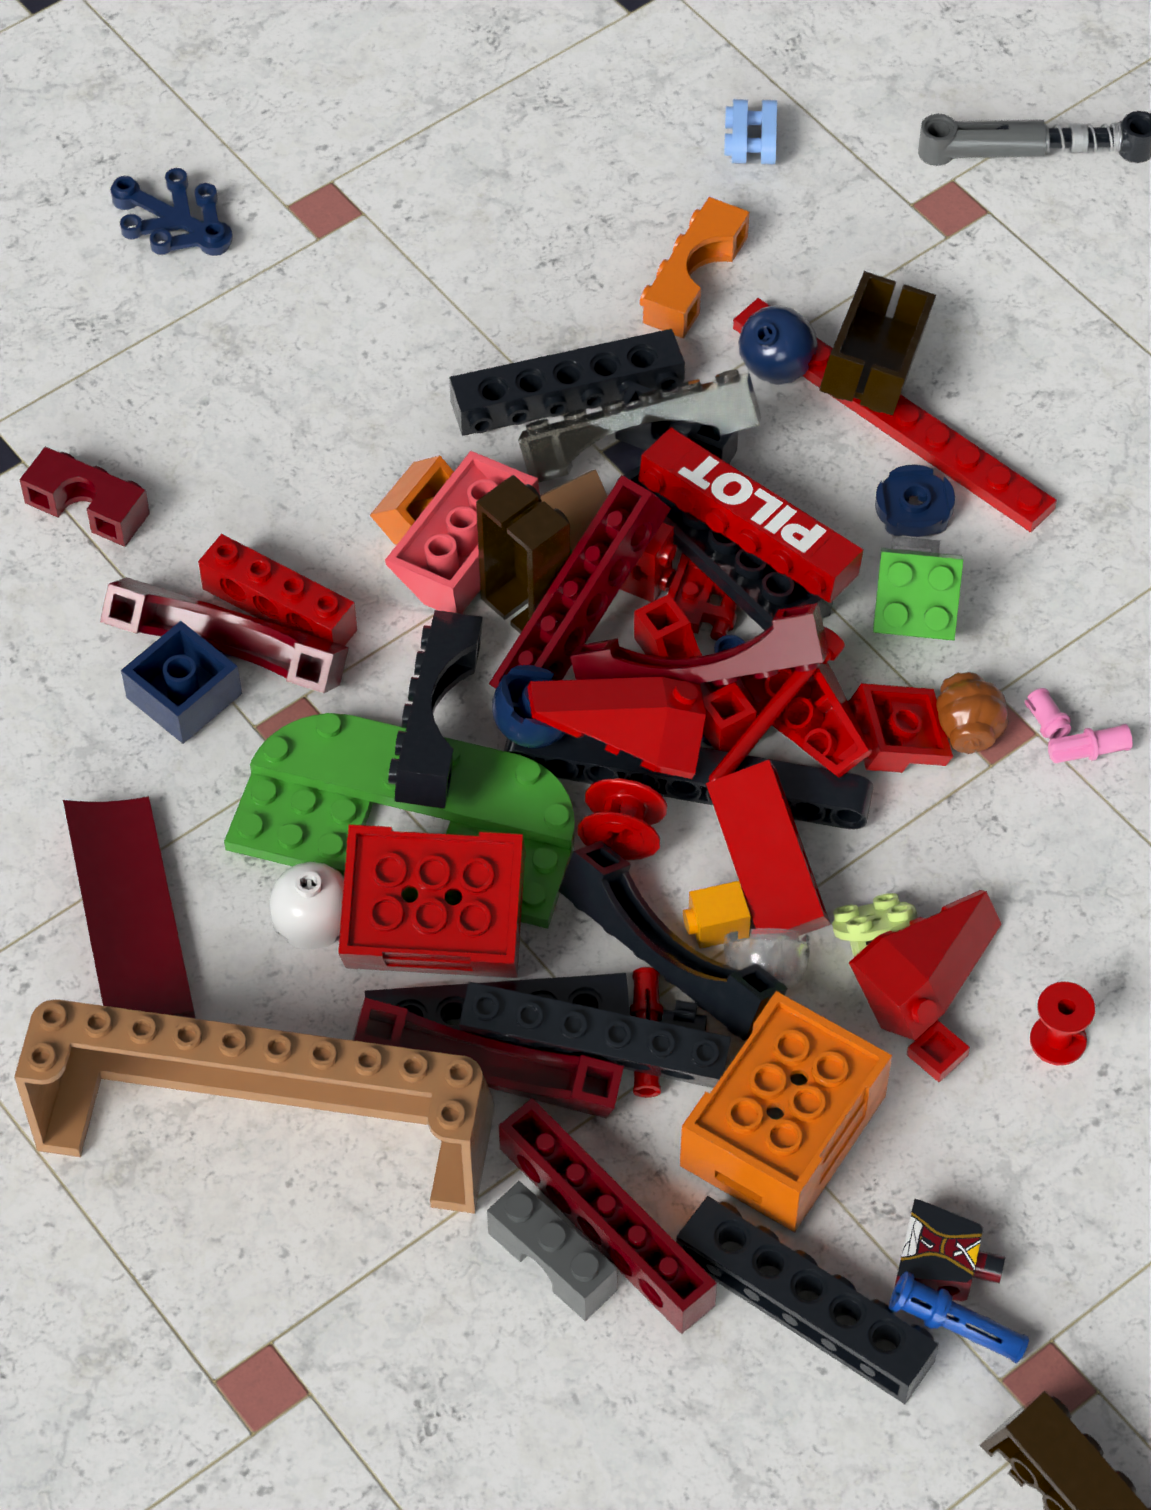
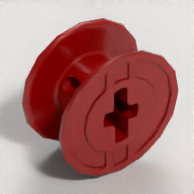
[578,778,667,860]

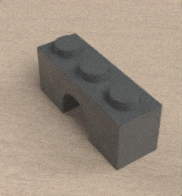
[487,1181,617,1321]

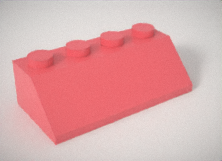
[385,451,540,614]

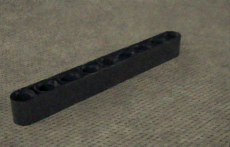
[504,733,874,830]

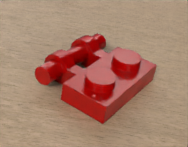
[668,553,737,641]

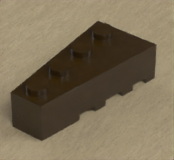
[979,1391,1151,1510]

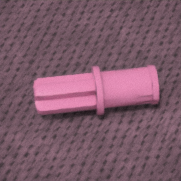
[1048,724,1133,763]

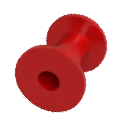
[1030,982,1095,1066]

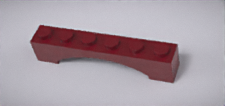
[100,577,349,693]
[570,603,829,686]
[352,998,624,1119]

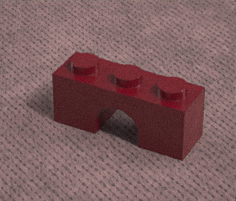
[19,446,150,547]

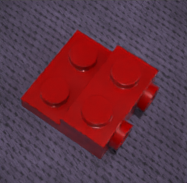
[848,683,953,773]

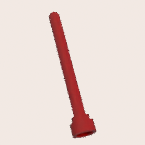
[709,627,845,782]

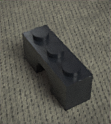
[615,382,739,464]

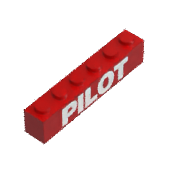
[639,428,864,603]

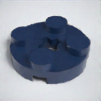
[875,465,955,537]

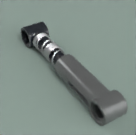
[918,111,1151,166]

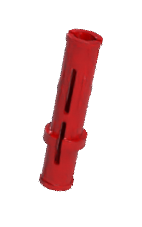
[630,967,664,1098]

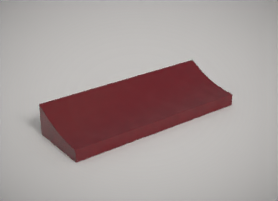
[63,796,196,1019]

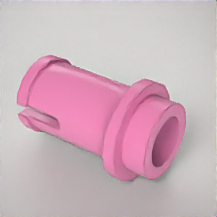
[1025,688,1071,740]

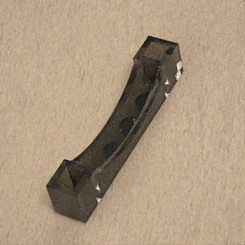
[518,369,761,483]

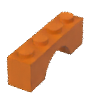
[640,197,749,339]

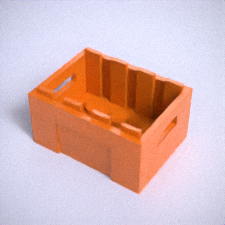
[680,991,892,1232]

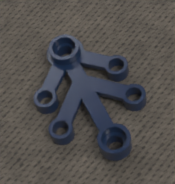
[110,168,233,256]

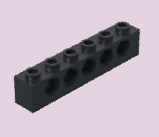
[449,329,685,436]
[365,973,630,1030]
[459,982,731,1088]
[676,1196,939,1404]

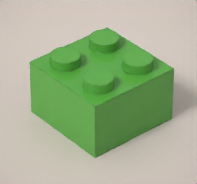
[873,548,963,641]

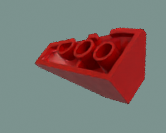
[735,663,872,778]
[527,677,706,779]
[849,890,1001,1041]

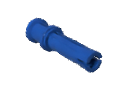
[889,1271,1029,1363]

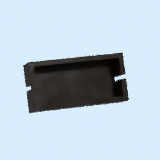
[819,271,936,416]
[476,475,570,633]

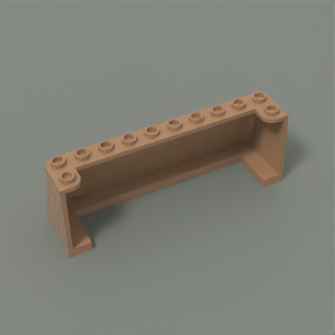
[14,999,494,1214]

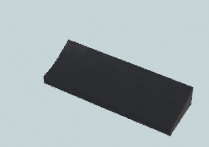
[617,466,833,631]

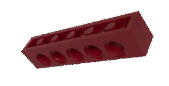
[489,475,671,689]
[499,1098,717,1334]

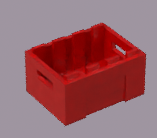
[338,824,526,978]

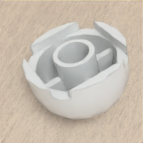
[269,862,344,950]

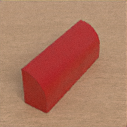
[706,760,831,942]

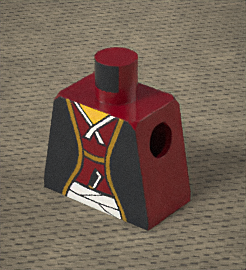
[895,1199,1005,1301]

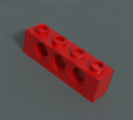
[198,534,357,646]

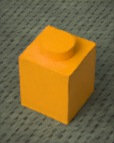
[683,881,751,949]

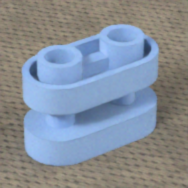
[724,99,777,164]

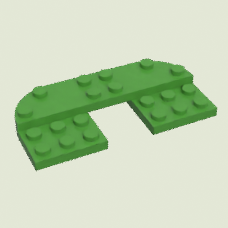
[224,713,575,929]

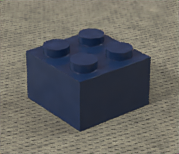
[121,621,242,744]

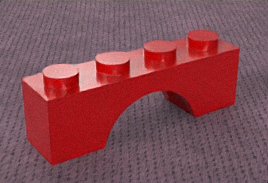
[634,594,757,752]

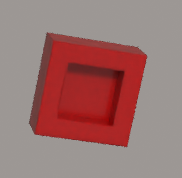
[907,1020,970,1083]

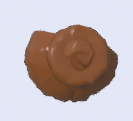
[936,672,1009,754]

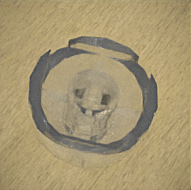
[724,929,810,989]

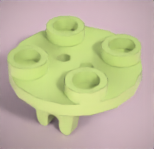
[832,893,918,957]

